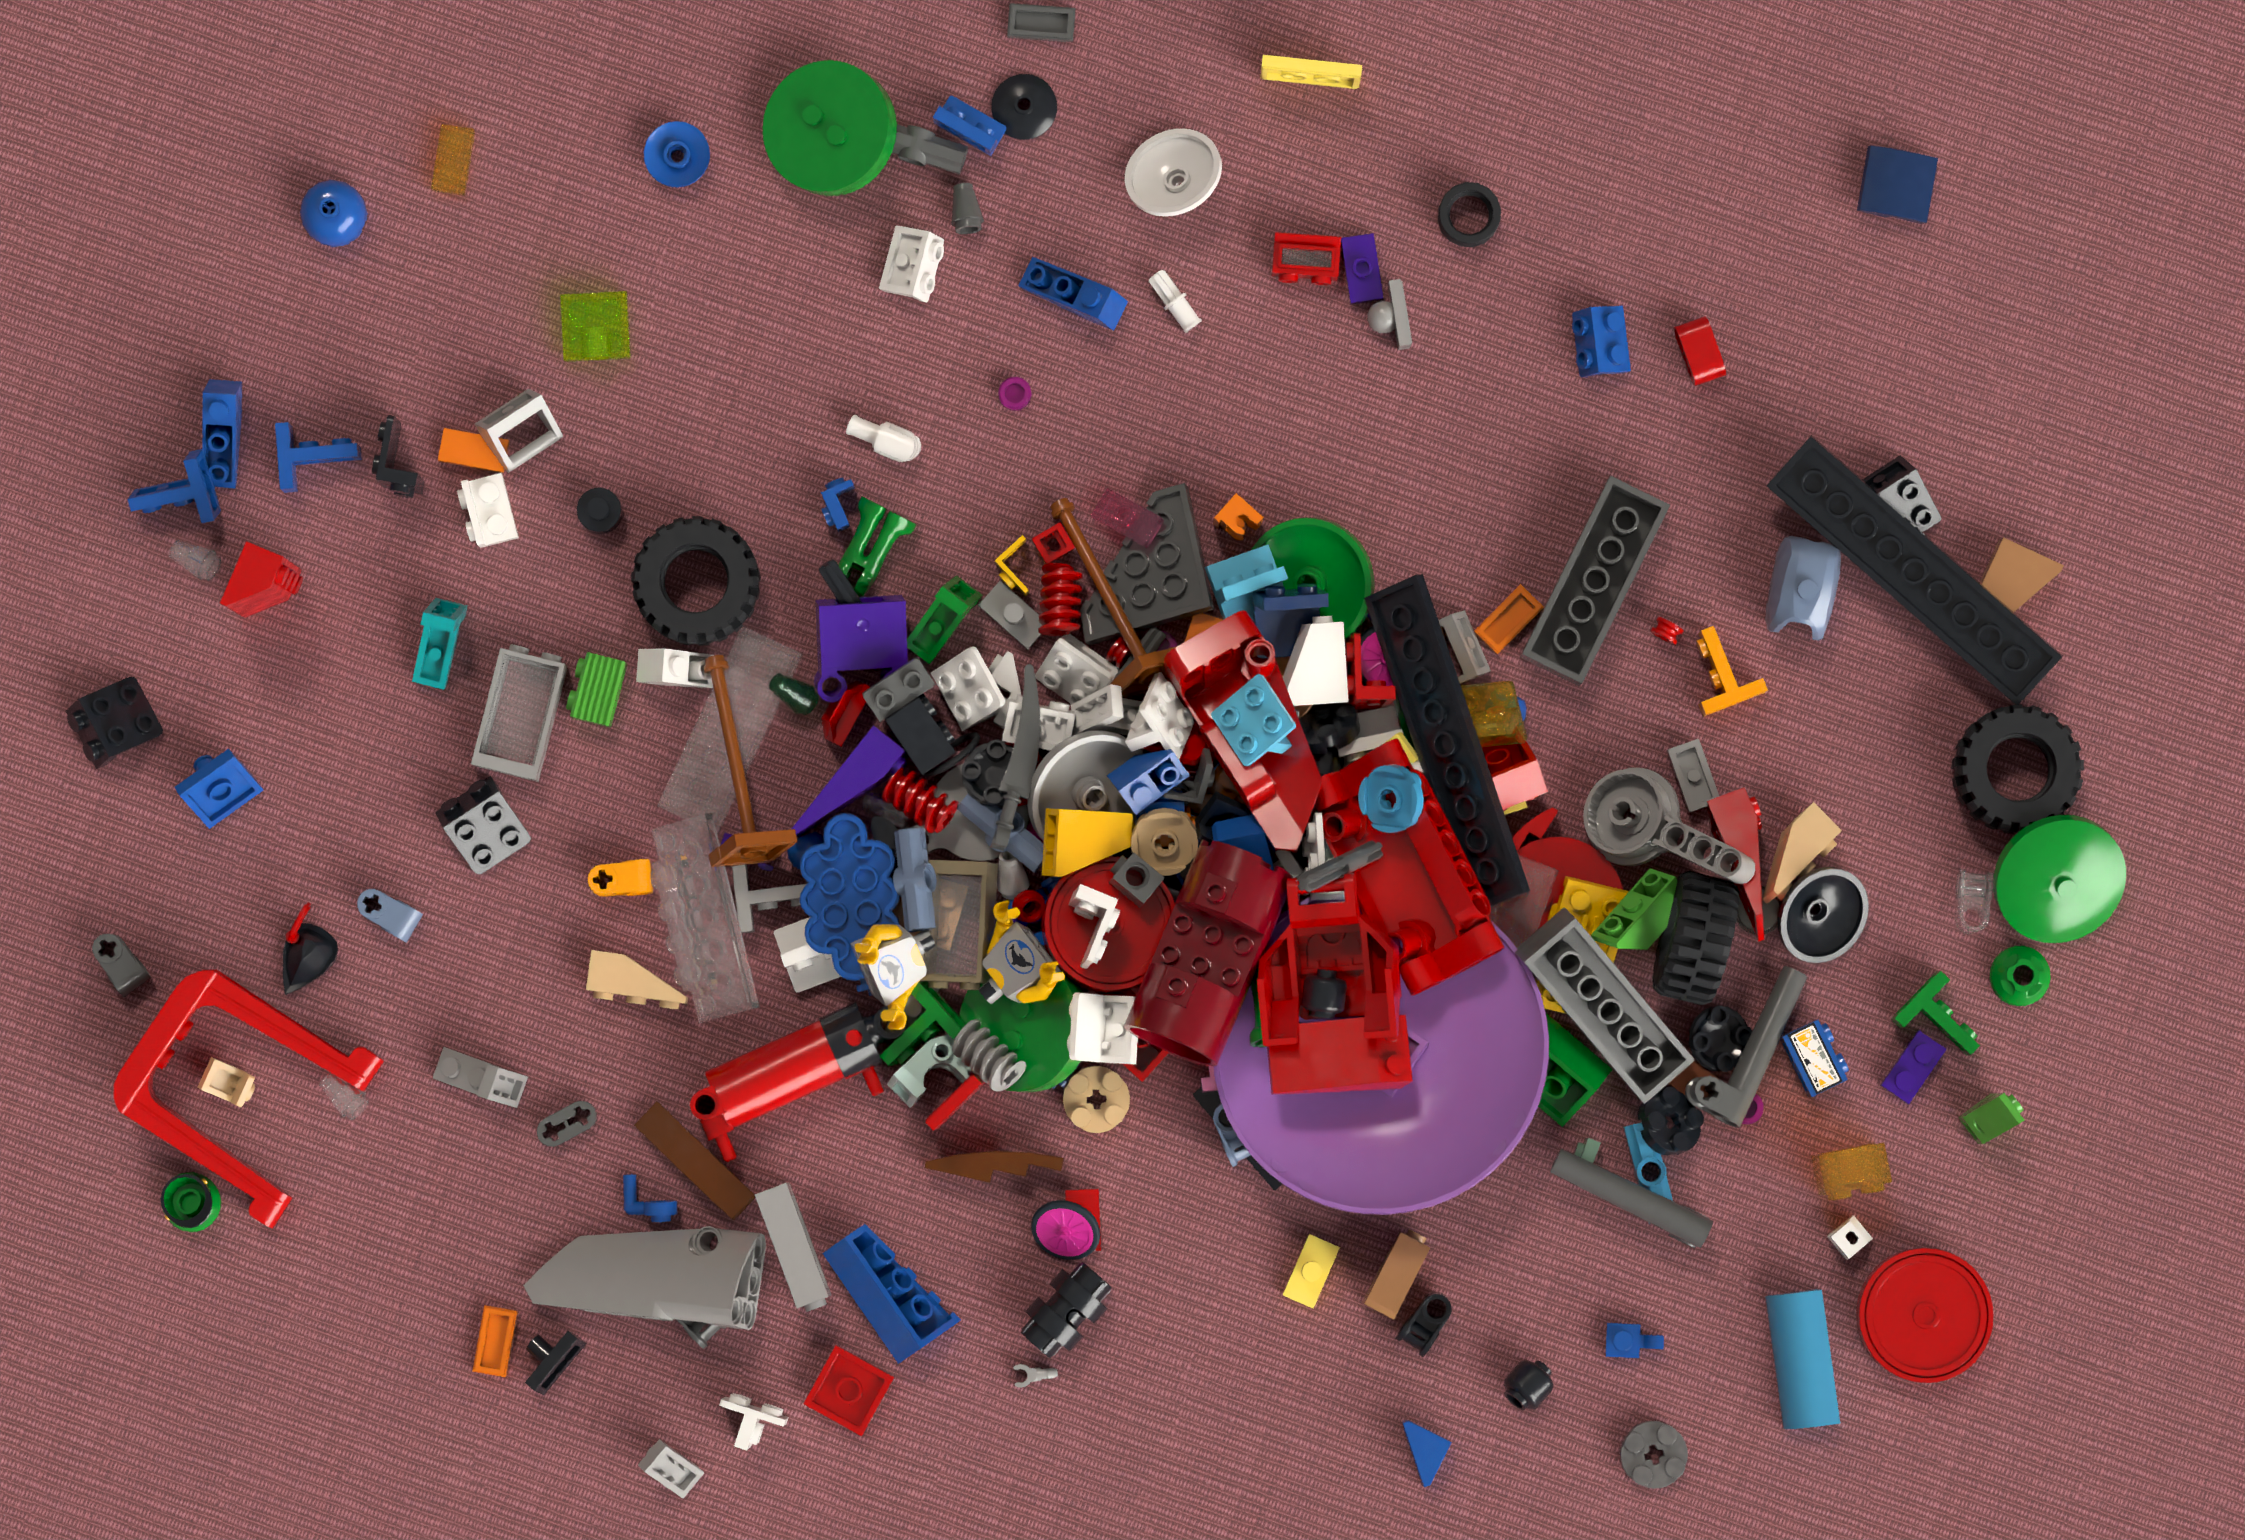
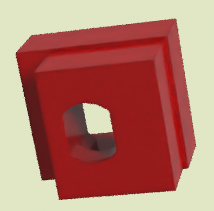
[1032,522,1075,564]

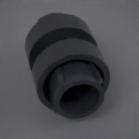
[1021,1261,1112,1358]

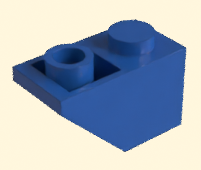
[1107,749,1190,815]

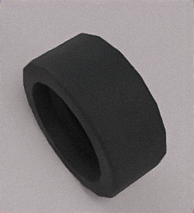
[1438,182,1501,247]

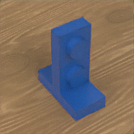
[275,422,362,493]
[127,449,221,523]

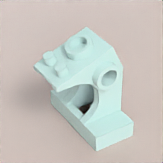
[887,1034,972,1108]

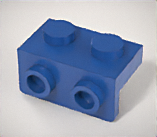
[1572,306,1631,378]

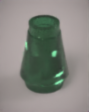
[769,673,819,715]

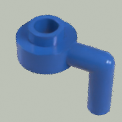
[623,1174,678,1222]

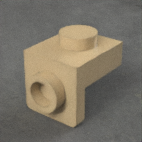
[197,1057,255,1107]

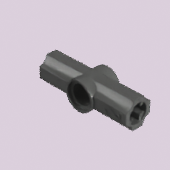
[892,124,968,175]

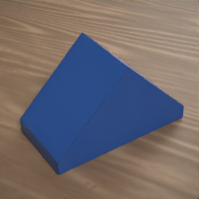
[1212,814,1274,870]
[1402,1420,1452,1487]

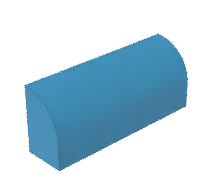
[1765,1289,1840,1429]

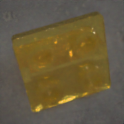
[1461,681,1527,747]

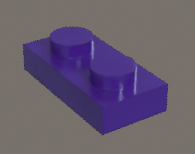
[1880,1030,1946,1104]

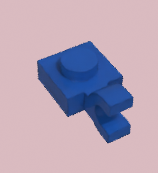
[1606,1323,1664,1358]

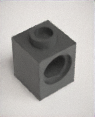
[1109,852,1165,908]

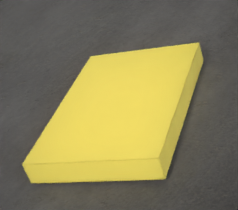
[1260,55,1362,89]

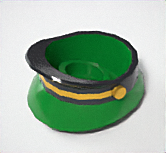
[160,1172,221,1232]

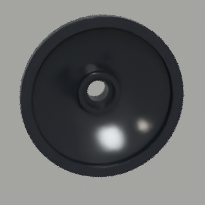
[1778,867,1869,963]

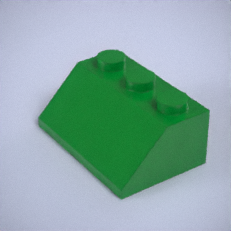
[1538,1013,1613,1127]

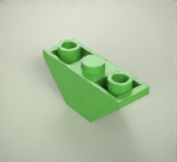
[1591,868,1677,950]

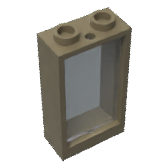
[920,860,998,990]

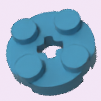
[1358,764,1424,833]

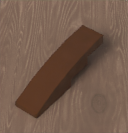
[634,1101,756,1221]
[924,1151,1064,1183]

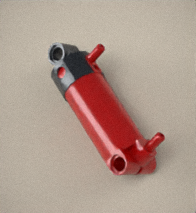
[690,1002,908,1162]

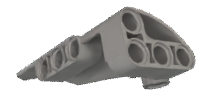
[523,1226,766,1330]

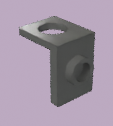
[1163,748,1215,804]

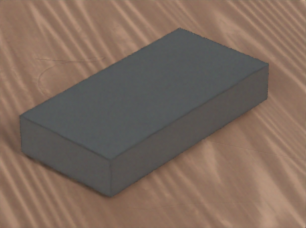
[1007,3,1076,43]

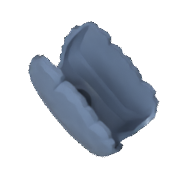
[1765,536,1841,641]

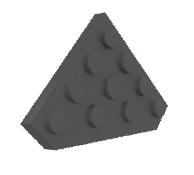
[1079,483,1214,646]

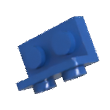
[933,96,1006,156]

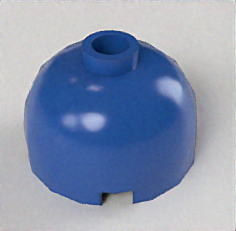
[300,180,368,247]

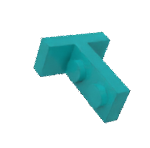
[412,598,468,690]

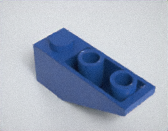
[1018,257,1128,331]
[202,379,242,488]

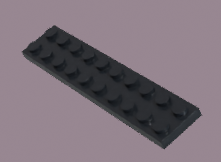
[1766,435,2063,705]
[1364,574,1530,907]

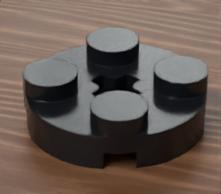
[1299,702,1360,754]
[1638,1087,1704,1156]

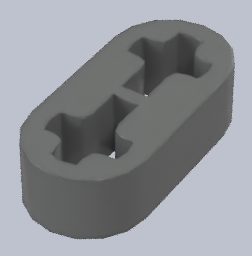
[537,1101,598,1147]

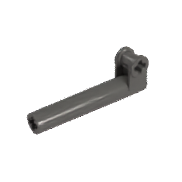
[1685,966,1808,1128]
[1550,1148,1714,1248]

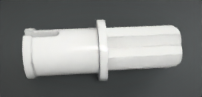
[1149,270,1202,333]

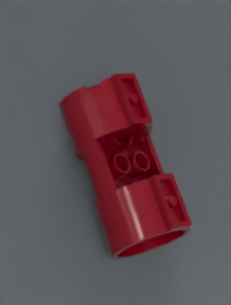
[1123,840,1294,1066]

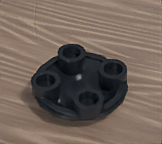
[961,739,1013,806]
[1689,1006,1752,1072]

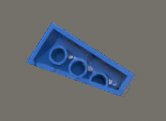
[822,1224,961,1364]

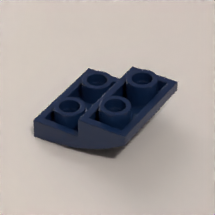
[1857,145,1938,224]

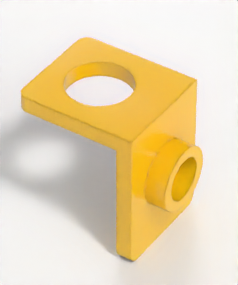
[995,535,1029,596]

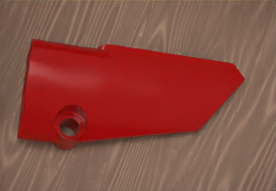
[1164,610,1323,852]

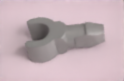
[1013,1364,1058,1388]

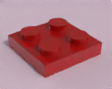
[803,1345,894,1436]

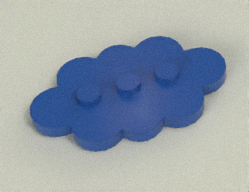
[800,813,900,981]

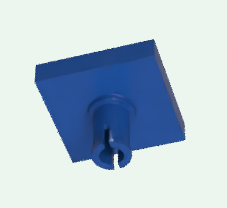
[174,748,263,829]

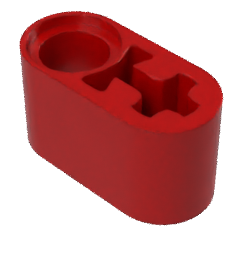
[1674,316,1726,386]

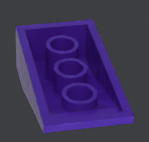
[792,725,908,838]

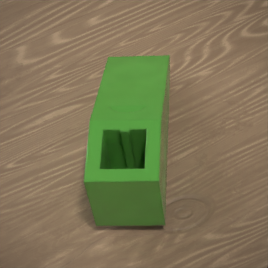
[1958,1093,2024,1144]

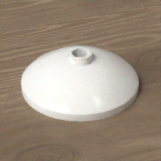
[1125,129,1222,216]

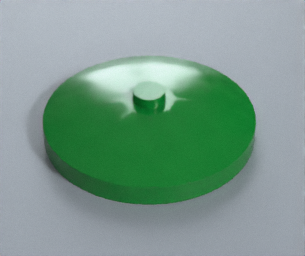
[1252,517,1375,640]
[1993,815,2126,943]

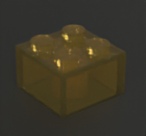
[1811,1142,1892,1200]

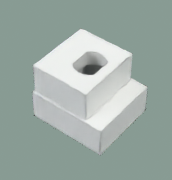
[1827,1215,1873,1260]

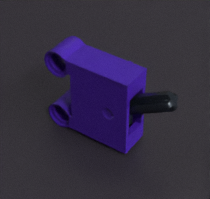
[814,559,908,702]

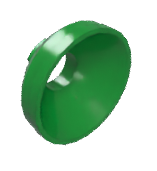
[1989,946,2051,1006]

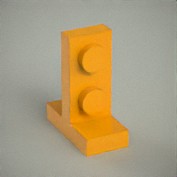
[1696,626,1768,717]

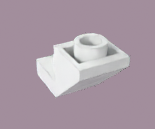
[989,651,1021,729]

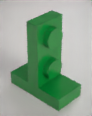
[907,575,983,664]
[1891,970,1980,1056]
[880,981,966,1066]

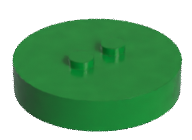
[763,60,897,196]
[960,976,1083,1092]

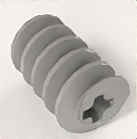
[952,1019,1026,1092]

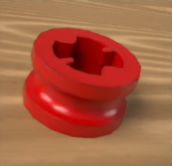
[1650,616,1684,646]
[1106,636,1131,669]

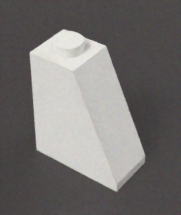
[1283,616,1348,706]

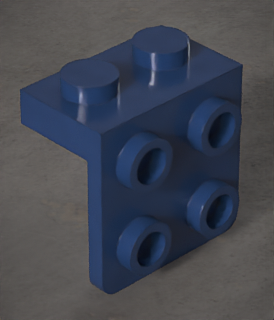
[1253,584,1329,658]

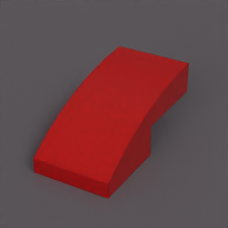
[1512,807,1558,851]

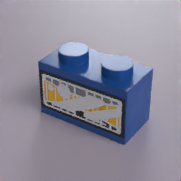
[1780,1019,1849,1097]

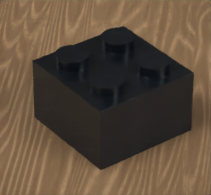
[884,694,956,775]

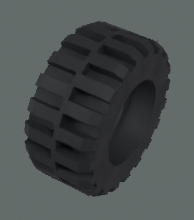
[631,516,761,646]
[1951,704,2084,834]
[1652,871,1739,1005]

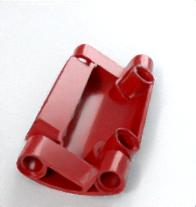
[1315,738,1505,996]

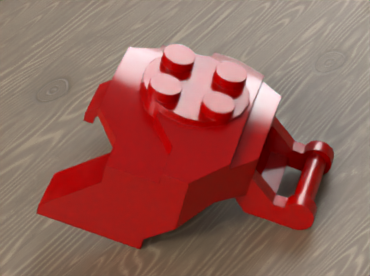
[1257,873,1402,1046]

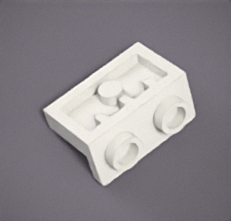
[879,225,944,302]
[457,473,519,548]
[1002,695,1076,750]

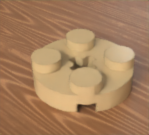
[1131,808,1198,876]
[1063,1066,1130,1133]

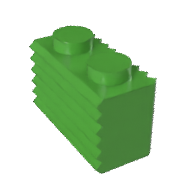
[566,652,628,728]

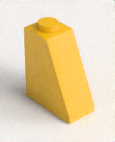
[1042,808,1135,877]

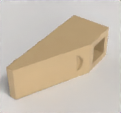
[1762,802,1842,904]
[586,950,688,1010]

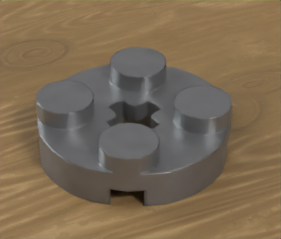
[1620,1421,1688,1489]

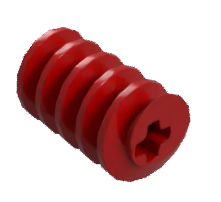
[1038,563,1083,636]
[882,768,959,834]

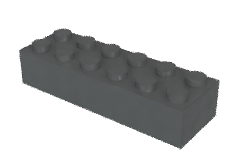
[1520,475,1670,686]
[1515,907,1695,1104]

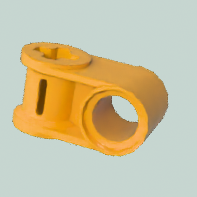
[588,859,653,897]

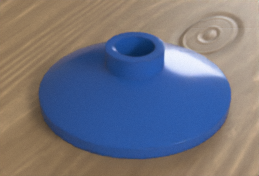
[644,121,710,188]

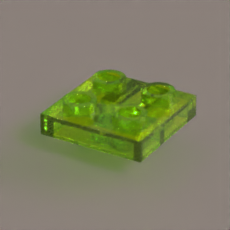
[560,291,631,362]

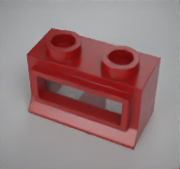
[1272,232,1341,286]

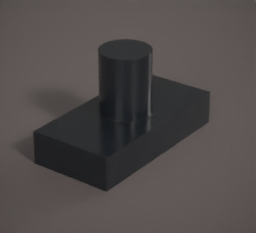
[525,1331,587,1395]

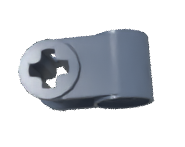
[357,889,423,943]
[1213,1103,1251,1167]

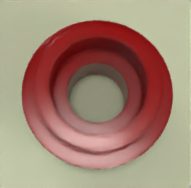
[1012,890,1045,923]

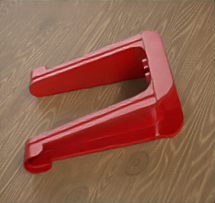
[113,969,384,1229]

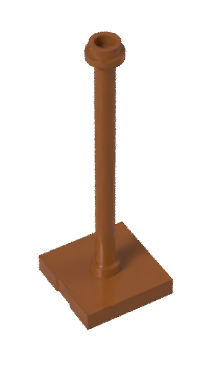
[1050,498,1177,697]
[704,655,798,867]

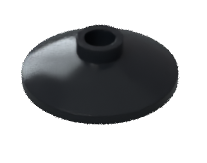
[991,74,1057,140]

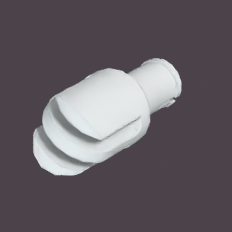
[846,415,921,462]

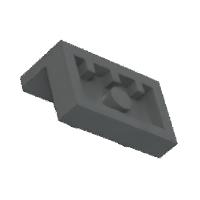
[862,658,936,722]

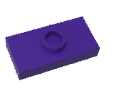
[1341,233,1383,305]

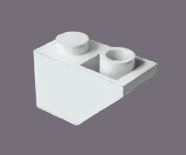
[636,648,714,688]

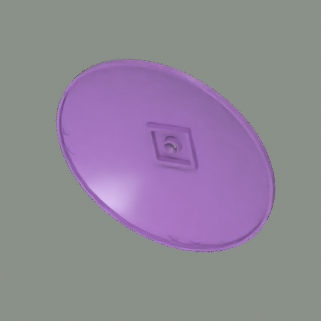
[1213,897,1549,1215]

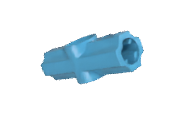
[1623,1122,1673,1224]

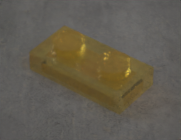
[431,124,475,196]

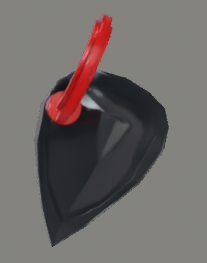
[283,902,338,995]

